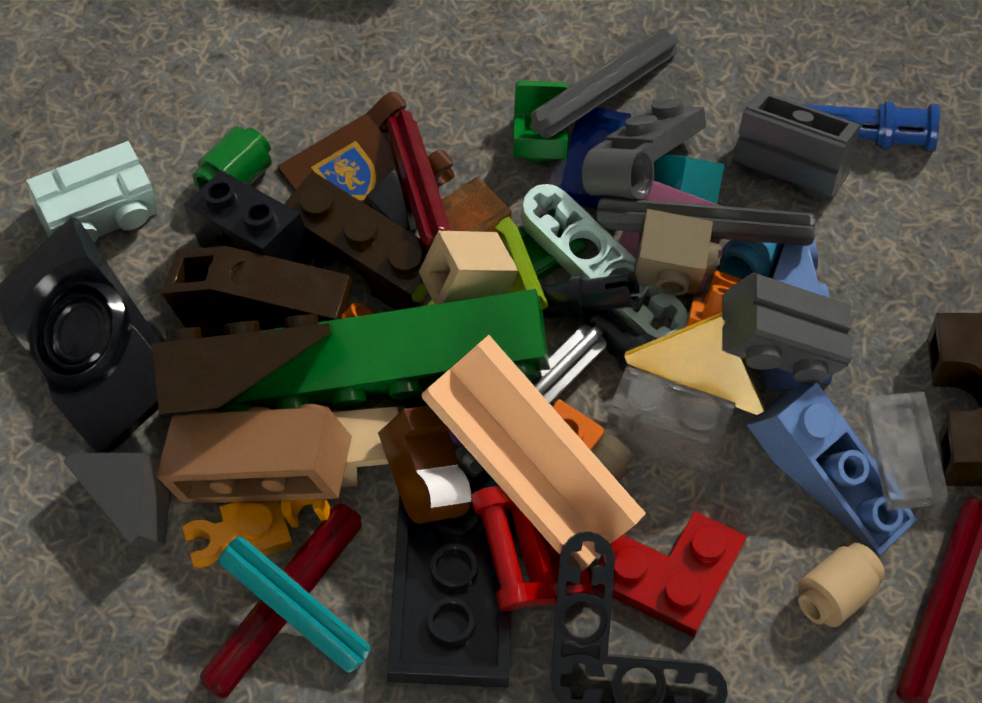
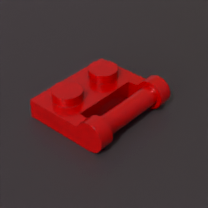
[471,486,594,611]

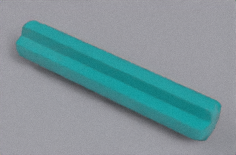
[218,536,371,673]

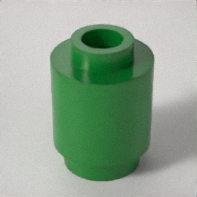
[192,126,272,189]

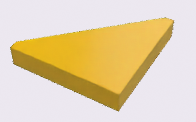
[624,312,765,415]

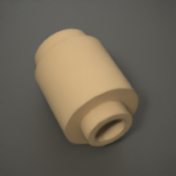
[797,543,885,627]

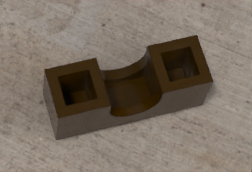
[284,171,432,310]
[927,313,982,486]

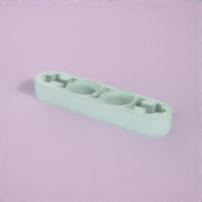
[520,184,688,340]

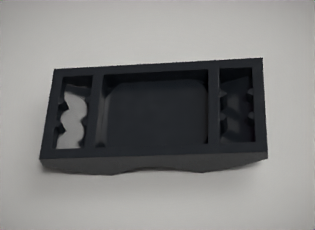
[0,216,160,453]

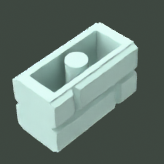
[26,141,157,243]

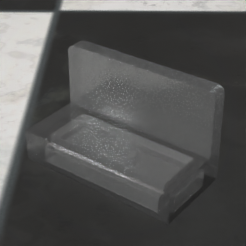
[864,392,948,524]

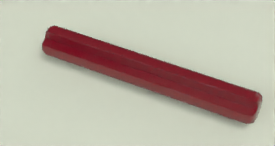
[386,110,452,251]
[896,497,982,703]
[200,503,362,698]

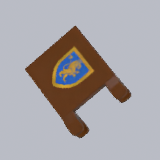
[278,91,455,202]

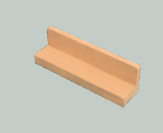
[422,335,646,573]

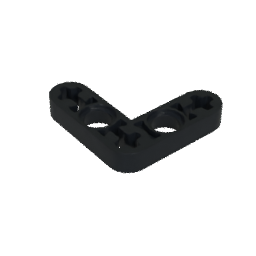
[550,531,728,703]

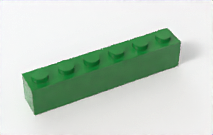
[207,289,550,413]

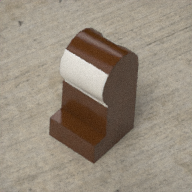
[378,406,471,524]

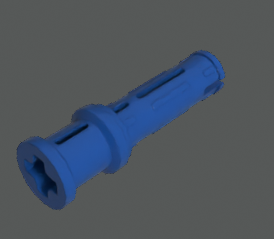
[802,101,940,151]

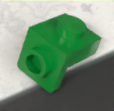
[513,81,568,163]

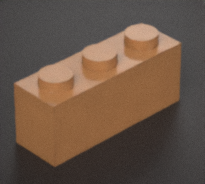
[156,404,352,504]

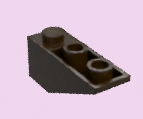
[161,246,353,335]
[151,314,333,414]

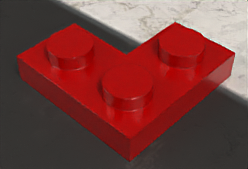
[590,511,747,638]

